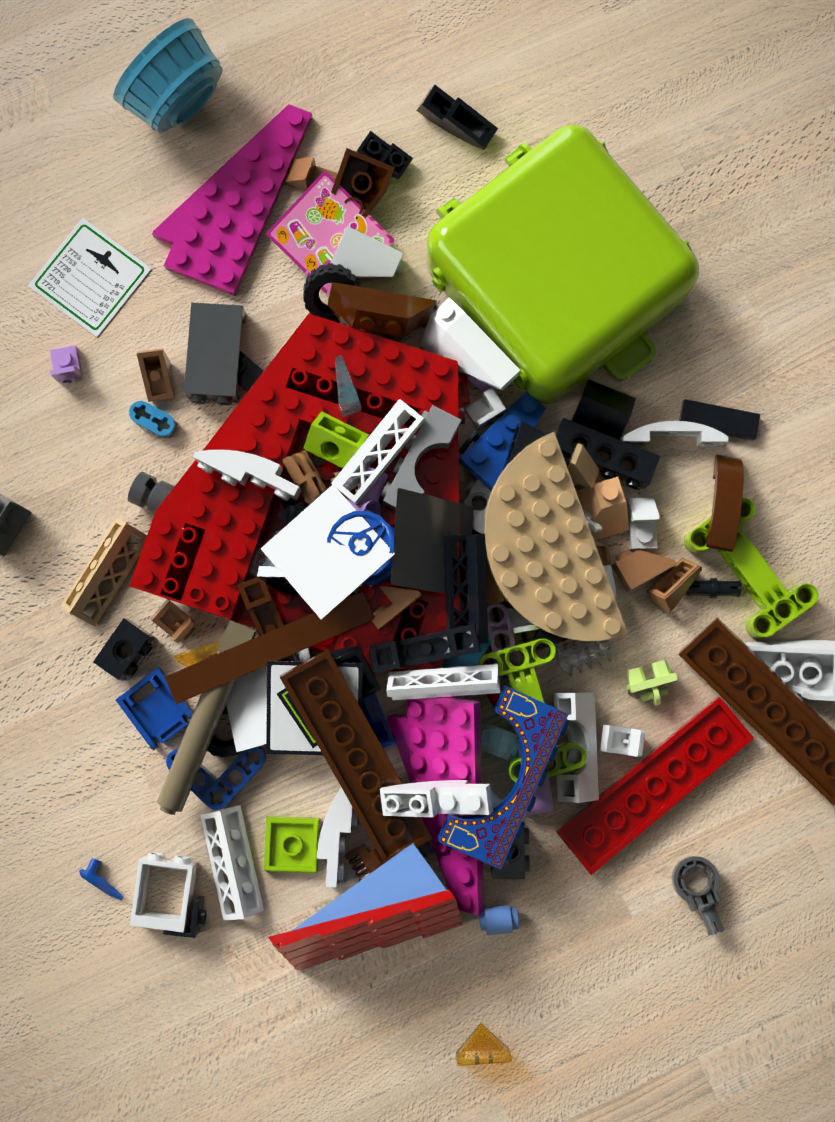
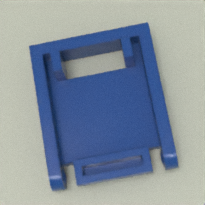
[115,668,193,750]

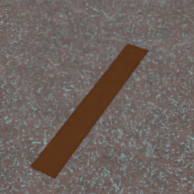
[165,592,374,704]

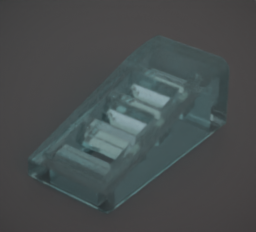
[335,355,362,417]

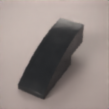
[416,84,498,150]

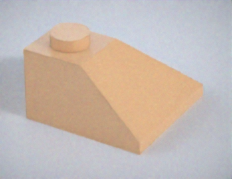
[576,477,630,541]

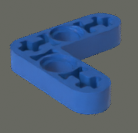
[166,746,267,810]

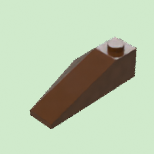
[331,148,395,218]

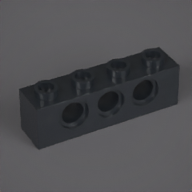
[556,418,660,490]

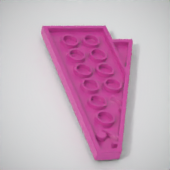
[387,697,484,915]

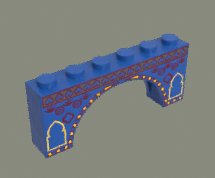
[438,685,570,869]

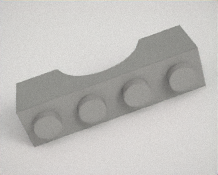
[381,405,461,511]

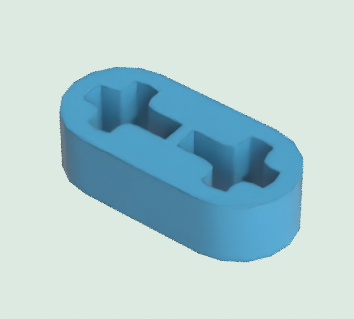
[129,401,177,438]

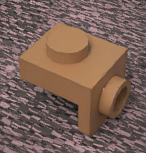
[150,599,195,643]

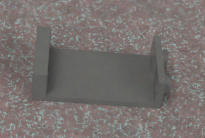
[184,302,246,406]

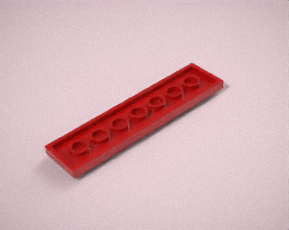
[556,697,754,875]

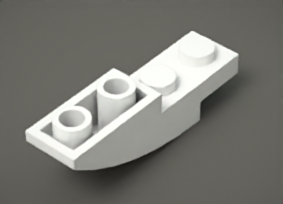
[193,450,301,501]
[380,780,493,817]
[317,788,358,888]

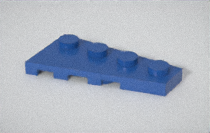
[459,392,546,491]

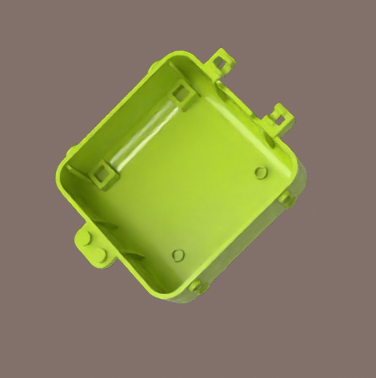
[427,124,699,403]

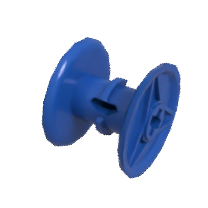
[327,511,394,586]

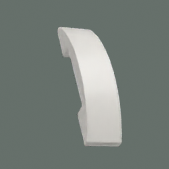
[621,421,728,447]

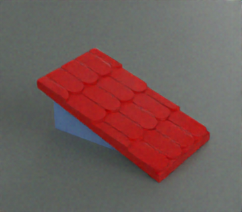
[268,843,463,970]

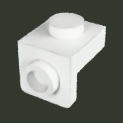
[600,724,645,757]

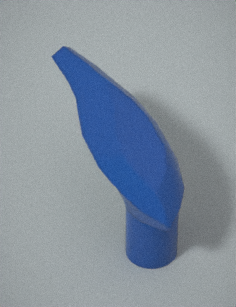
[79,858,123,900]

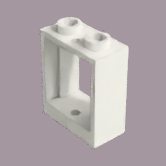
[130,852,198,932]

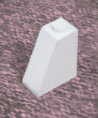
[331,226,405,279]

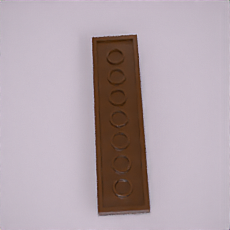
[678,617,835,805]
[280,649,433,864]

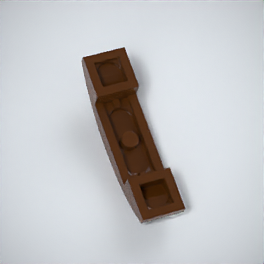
[706,454,744,552]
[238,577,298,662]

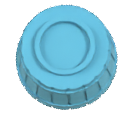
[113,18,223,133]

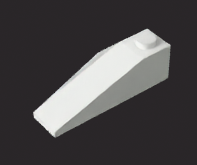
[421,298,521,391]
[744,640,835,701]

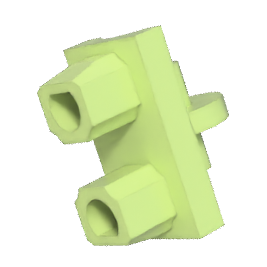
[625,660,678,706]

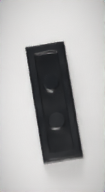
[679,399,760,441]

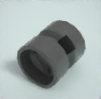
[127,471,175,514]

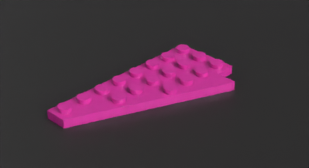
[152,104,313,296]

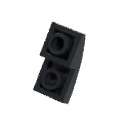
[356,131,413,180]

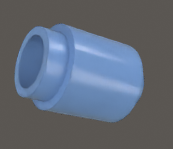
[479,905,519,935]

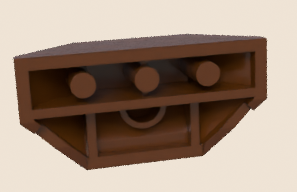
[328,282,435,342]

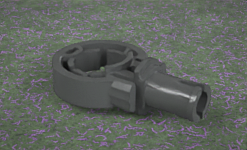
[672,856,725,936]

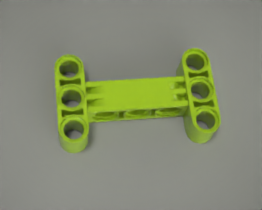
[684,497,819,638]
[478,639,587,782]

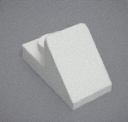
[627,497,660,550]

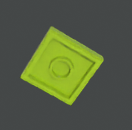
[264,816,320,873]

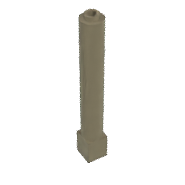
[157,620,257,815]

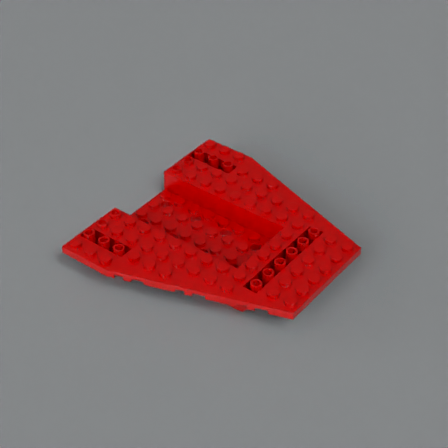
[129,313,460,672]

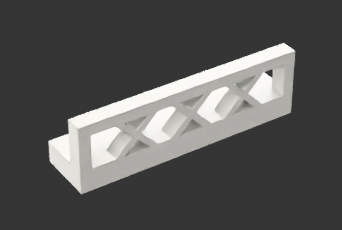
[331,399,425,504]
[386,664,501,700]
[200,805,264,921]

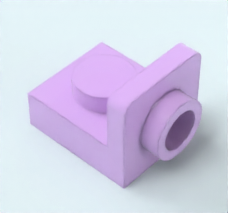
[50,345,83,384]

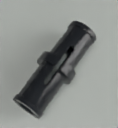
[686,578,742,599]

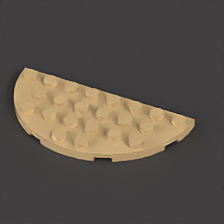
[484,432,628,641]

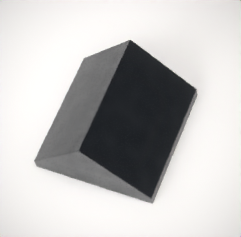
[571,379,636,440]

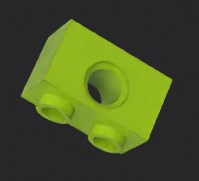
[303,411,369,468]

